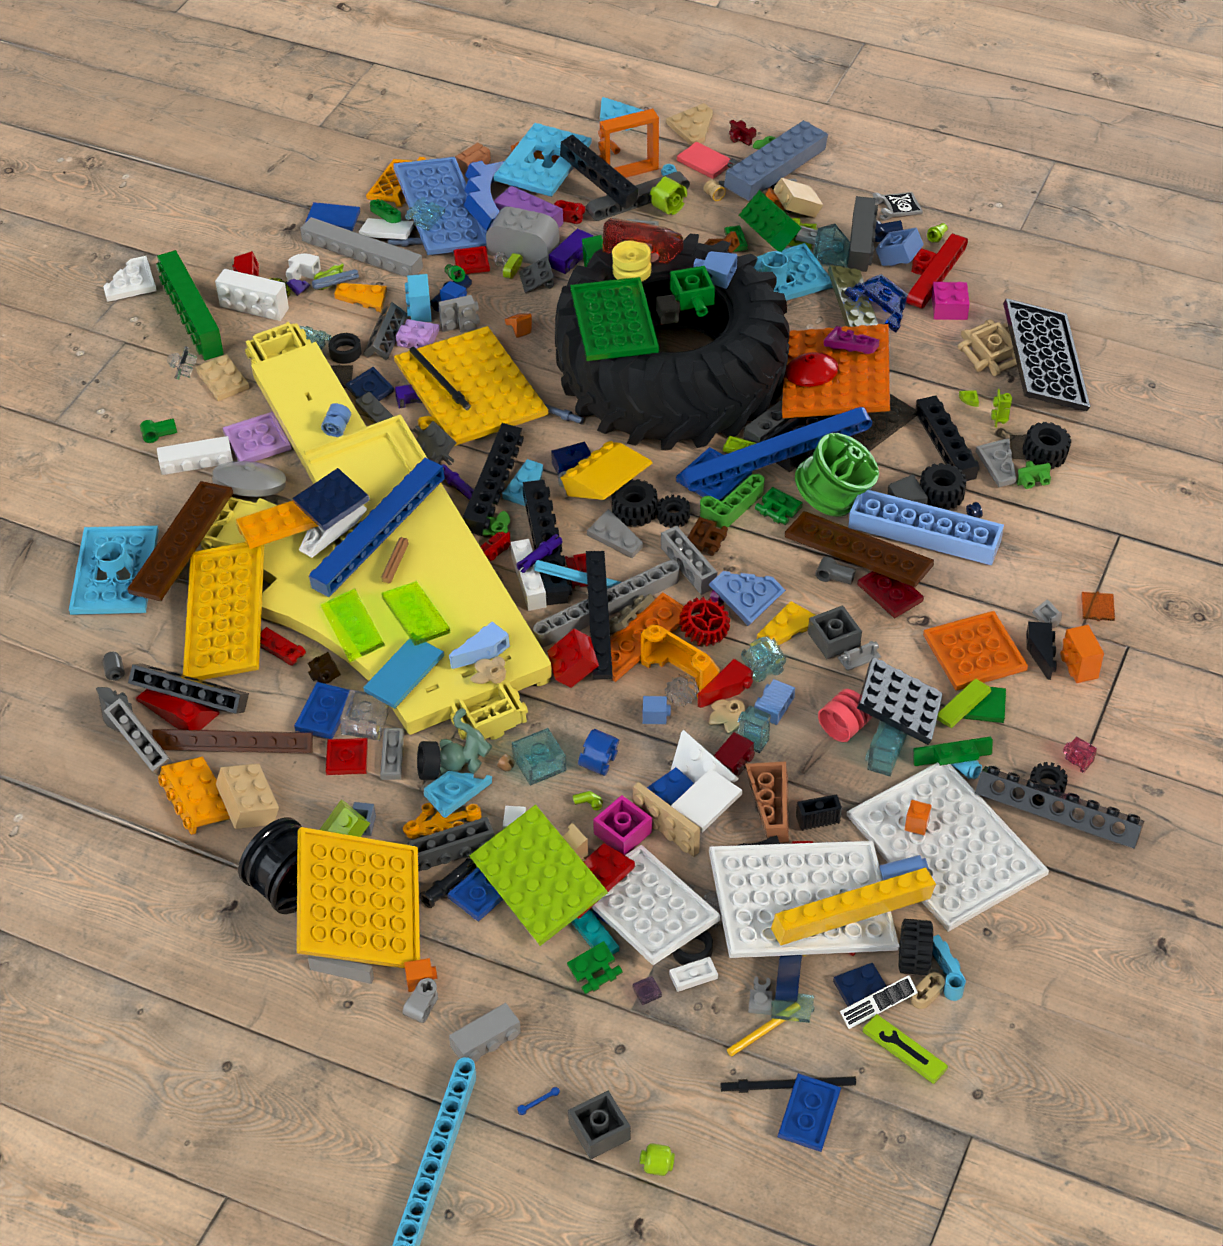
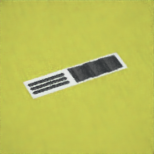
[840,975,918,1029]

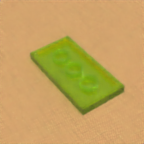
[382,581,450,646]
[320,588,385,662]

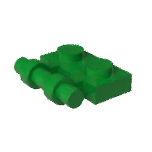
[755,487,803,525]
[567,941,623,994]

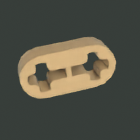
[911,972,945,1009]

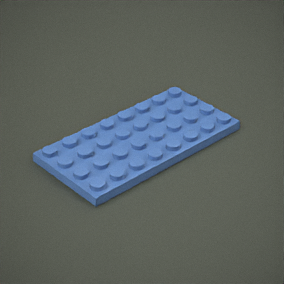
[393,157,487,255]

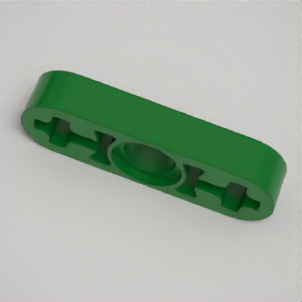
[370,199,402,223]

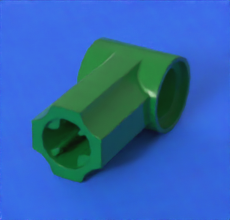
[140,418,177,443]

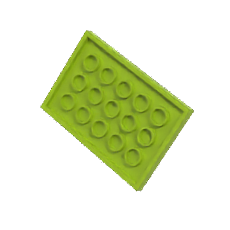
[469,804,608,946]

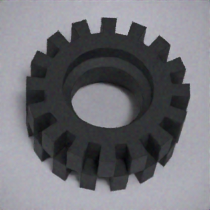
[657,495,690,528]
[1030,762,1068,800]

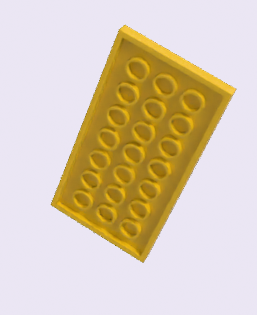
[183,542,264,680]

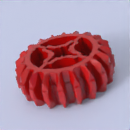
[679,596,731,647]

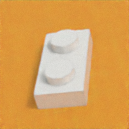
[669,957,718,992]

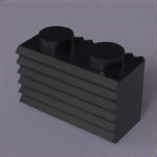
[796,794,842,831]

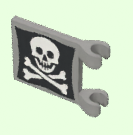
[873,192,923,221]

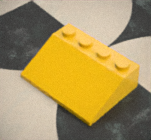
[560,441,653,500]

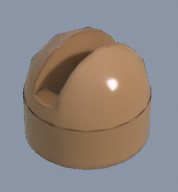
[497,753,515,771]

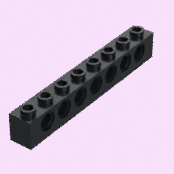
[463,423,524,536]
[523,480,572,606]
[975,766,1145,849]

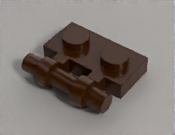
[687,517,728,556]

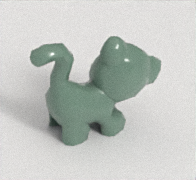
[440,708,492,775]

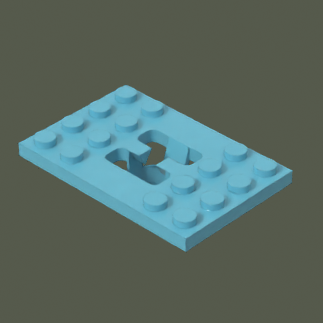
[494,123,592,197]
[754,243,833,301]
[69,525,159,615]

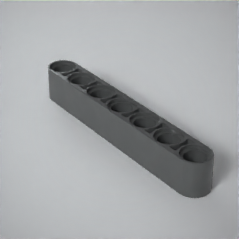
[586,171,690,221]

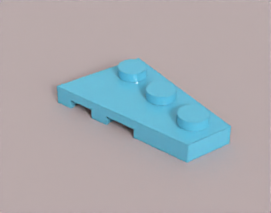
[502,459,543,506]

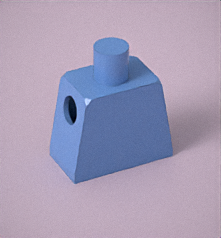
[694,251,737,289]

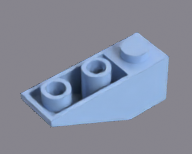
[449,622,510,669]

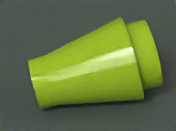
[927,223,948,242]

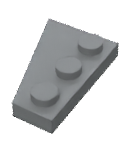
[976,438,1016,487]

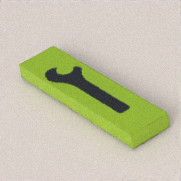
[862,1014,948,1084]

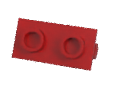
[480,531,511,562]

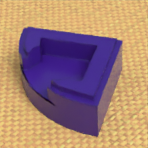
[286,279,310,296]

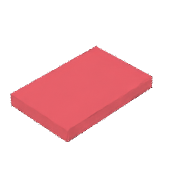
[677,141,733,179]

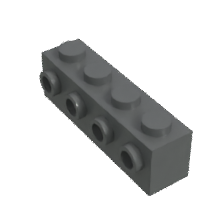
[408,817,494,872]

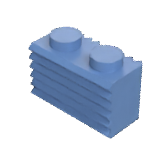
[754,679,795,725]

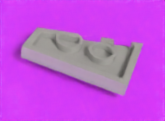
[587,509,643,558]

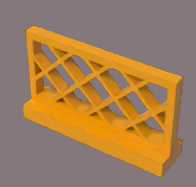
[366,157,426,207]

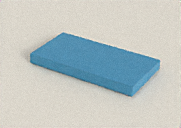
[363,635,444,709]

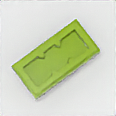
[723,436,756,453]

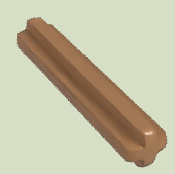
[381,537,409,584]

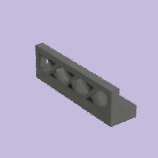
[363,302,407,360]

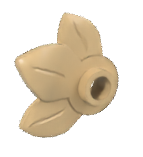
[470,656,506,684]
[709,699,745,734]

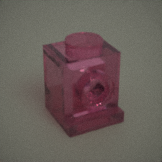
[1063,736,1097,773]

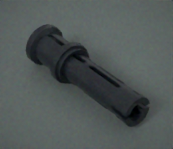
[419,858,476,908]

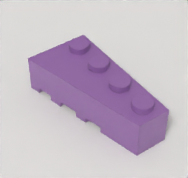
[494,186,563,227]

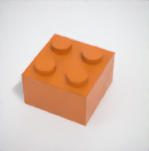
[1060,625,1104,683]

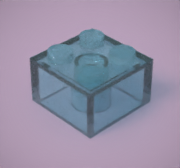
[512,728,567,786]

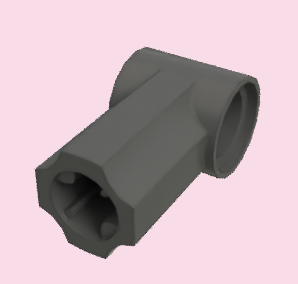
[815,557,856,585]

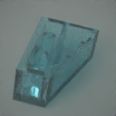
[865,721,907,777]

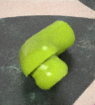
[573,791,603,811]

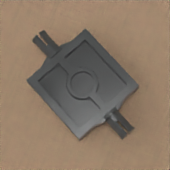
[413,421,457,465]

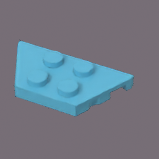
[600,97,644,131]
[424,771,492,818]

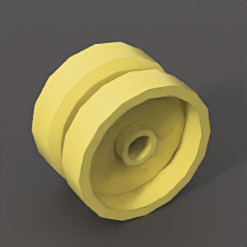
[612,240,651,282]

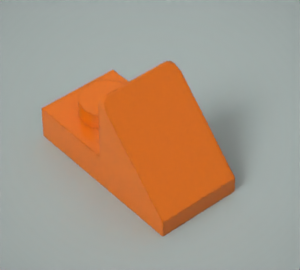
[504,313,532,338]

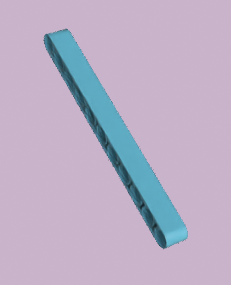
[392,1057,476,1246]

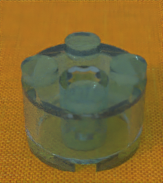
[741,637,786,682]

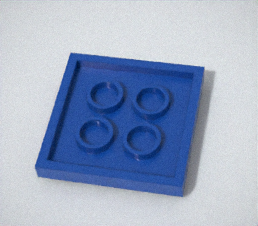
[676,447,752,502]

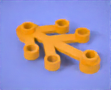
[403,803,482,839]

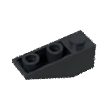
[1026,621,1057,680]

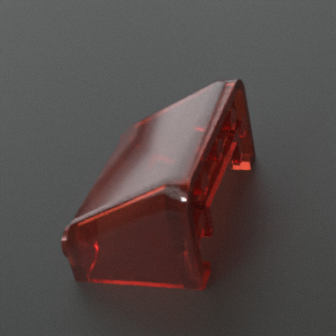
[603,218,683,264]

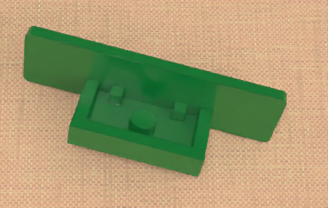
[913,736,993,766]

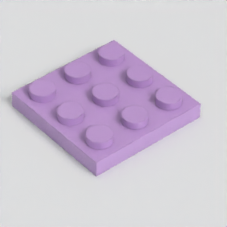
[223,411,291,462]

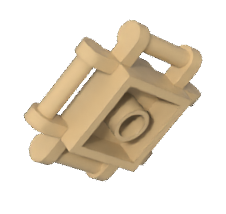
[958,319,1017,376]

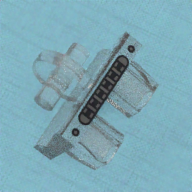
[167,346,197,380]

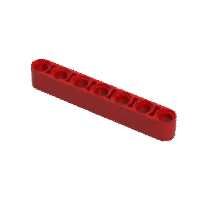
[906,233,968,309]

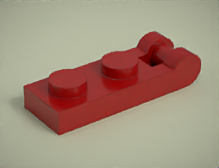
[260,627,306,666]

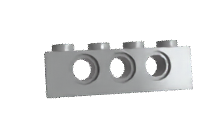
[661,526,717,595]
[104,698,173,775]

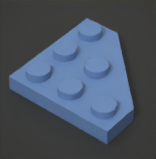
[709,571,786,626]

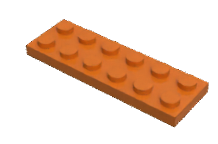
[610,592,692,682]

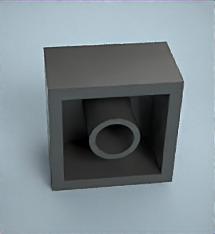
[808,605,862,659]
[568,1090,631,1160]

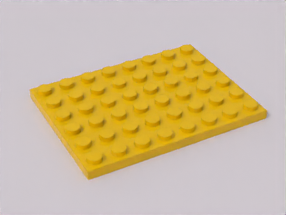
[394,326,548,446]

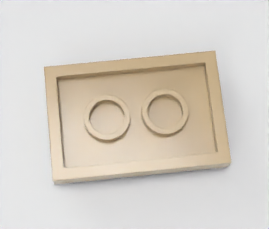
[196,354,250,401]

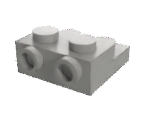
[439,295,480,332]

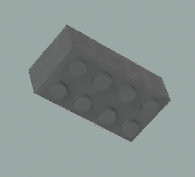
[848,196,878,272]

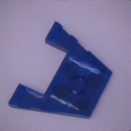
[844,274,908,333]

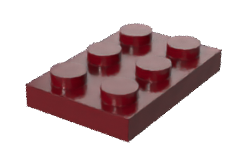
[857,571,924,619]

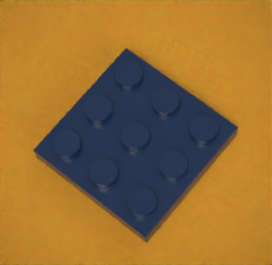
[292,468,370,531]

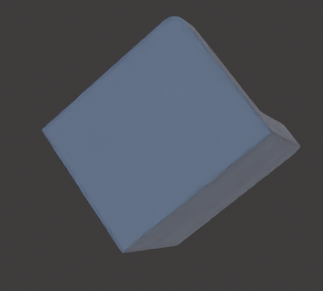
[353,802,376,836]

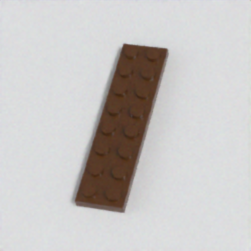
[127,481,234,601]
[785,511,934,587]

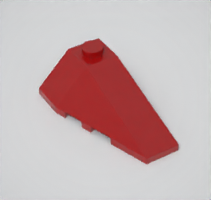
[136,689,219,730]

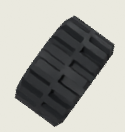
[1022,422,1072,469]
[920,463,967,510]
[612,479,658,527]
[898,918,933,976]

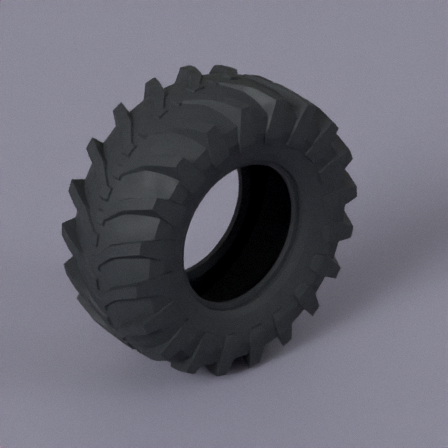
[555,232,790,450]

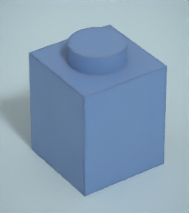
[643,696,671,724]

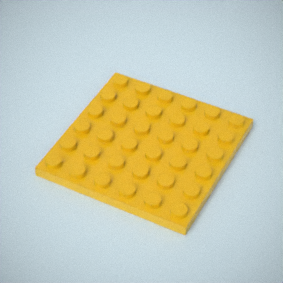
[297,827,420,968]

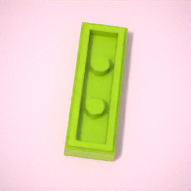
[937,678,991,728]

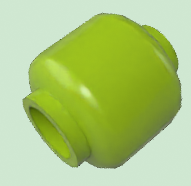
[639,1143,675,1176]

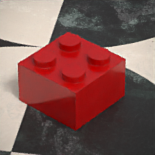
[547,628,599,688]

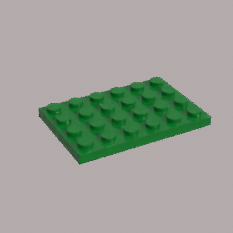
[570,277,659,361]

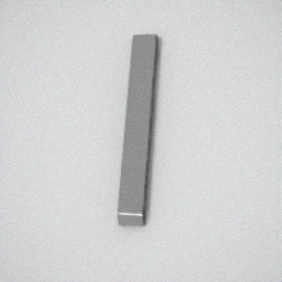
[533,560,679,647]

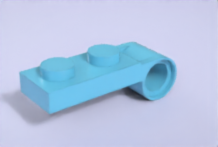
[932,934,966,1001]

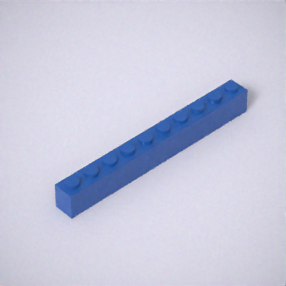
[309,457,445,597]

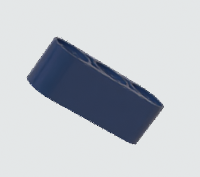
[775,955,802,1003]

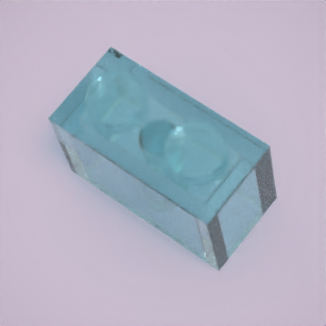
[737,705,771,753]

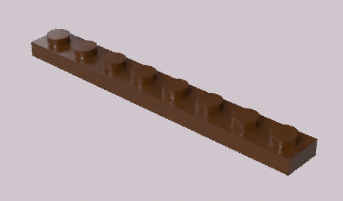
[152,729,313,753]

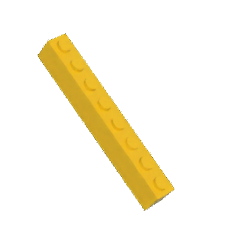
[771,867,936,946]

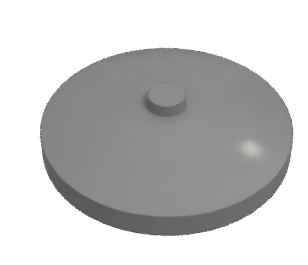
[212,461,286,497]

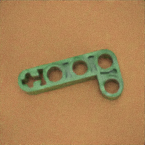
[700,474,765,529]

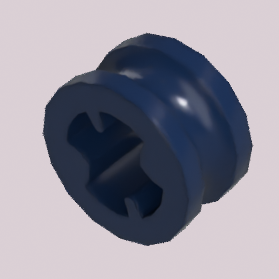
[966,502,983,518]

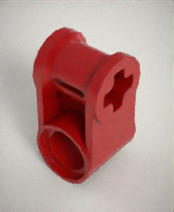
[554,200,586,224]

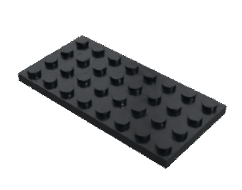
[1003,298,1090,411]

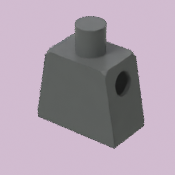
[887,475,928,505]

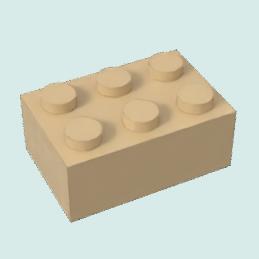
[216,764,279,829]

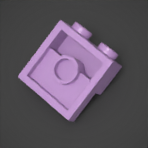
[396,319,440,349]

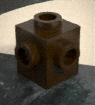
[308,652,341,684]

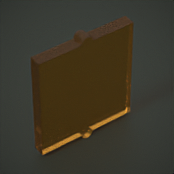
[1081,591,1115,621]

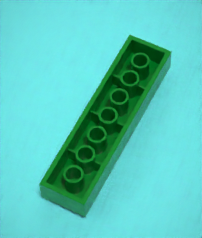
[156,250,224,361]

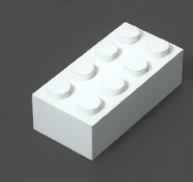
[215,269,289,321]

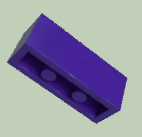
[549,228,593,274]

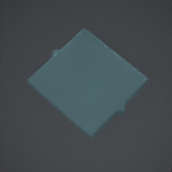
[771,993,815,1023]

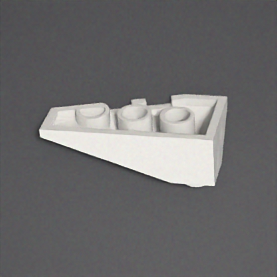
[299,505,367,558]

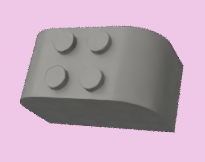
[486,207,560,264]

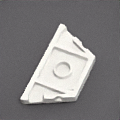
[671,730,739,783]

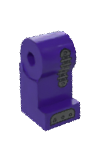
[395,384,422,409]

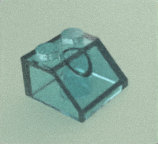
[813,223,850,268]

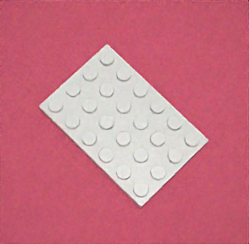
[591,845,721,965]

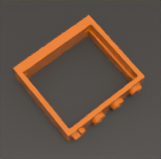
[598,108,659,178]

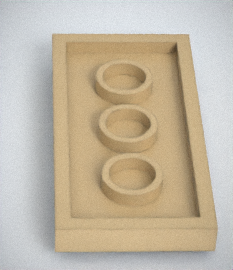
[633,782,700,857]

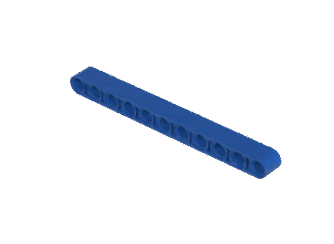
[682,407,873,491]

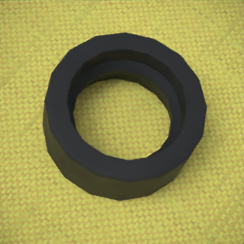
[328,333,362,364]
[417,741,441,780]
[672,930,713,965]

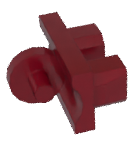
[729,120,757,146]

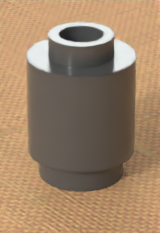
[102,652,125,681]

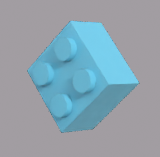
[405,274,432,322]

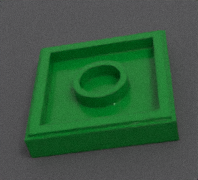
[964,685,1006,723]

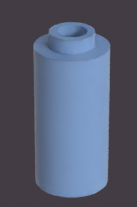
[879,855,929,880]

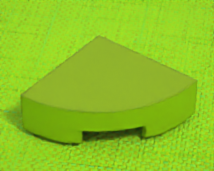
[959,390,979,407]

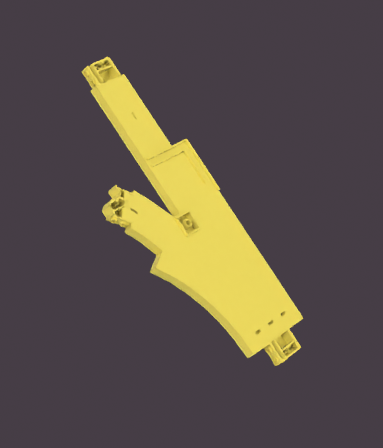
[200,322,552,740]

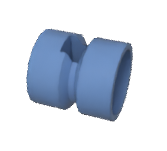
[321,403,351,437]

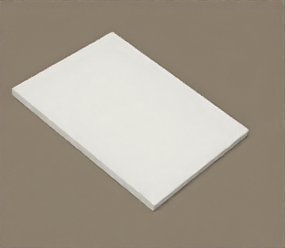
[846,762,1049,932]
[709,841,900,958]

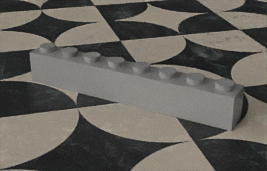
[300,217,423,277]

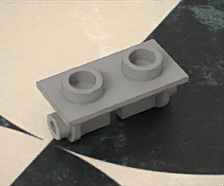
[838,641,881,671]

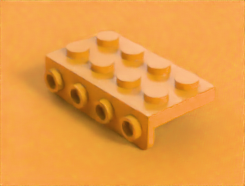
[236,501,318,549]
[158,756,230,835]

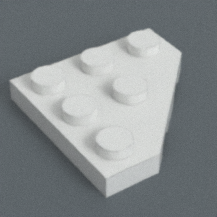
[103,256,157,302]

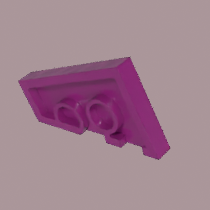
[824,326,879,354]

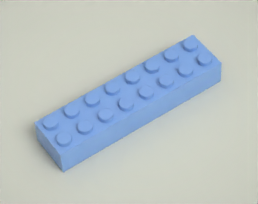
[848,490,1004,565]

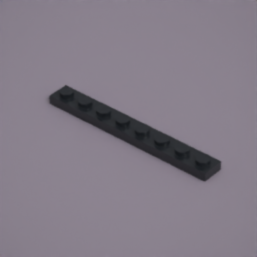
[585,551,613,680]

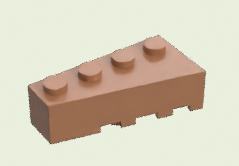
[745,762,789,843]

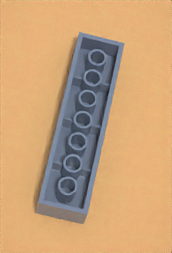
[724,120,828,201]

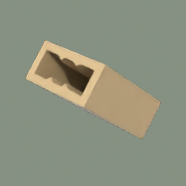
[773,178,823,218]

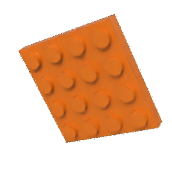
[923,611,1028,691]

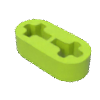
[503,253,523,279]

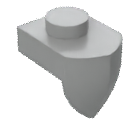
[1032,599,1062,628]

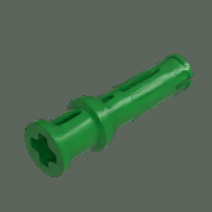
[444,264,465,282]

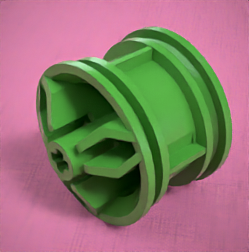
[795,433,879,517]

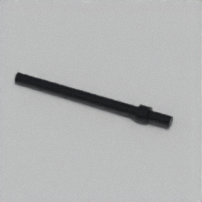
[409,347,471,410]
[720,1076,856,1093]

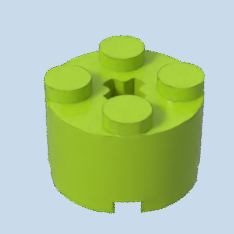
[650,176,687,215]

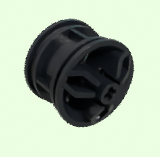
[238,817,302,914]

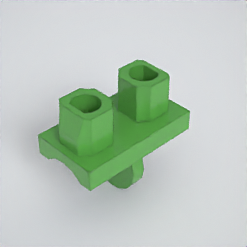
[1016,461,1051,489]

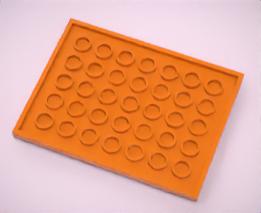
[782,324,890,418]

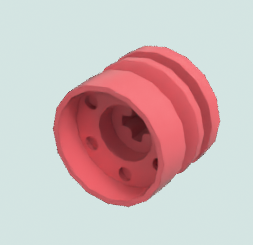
[818,689,872,742]

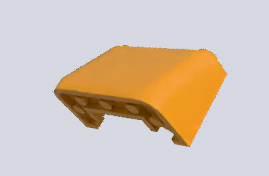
[641,625,721,699]

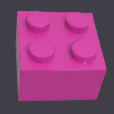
[932,282,970,320]
[593,795,652,855]

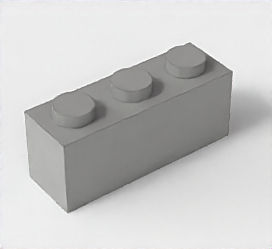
[449,1003,521,1062]

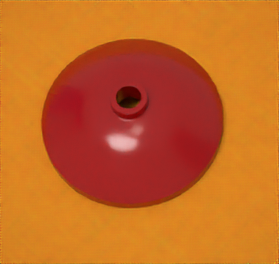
[786,352,838,387]

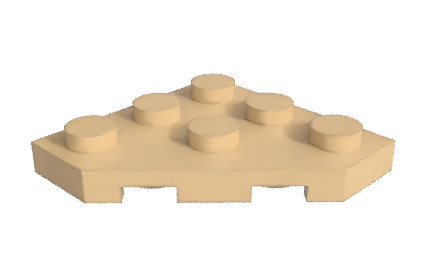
[666,103,713,145]

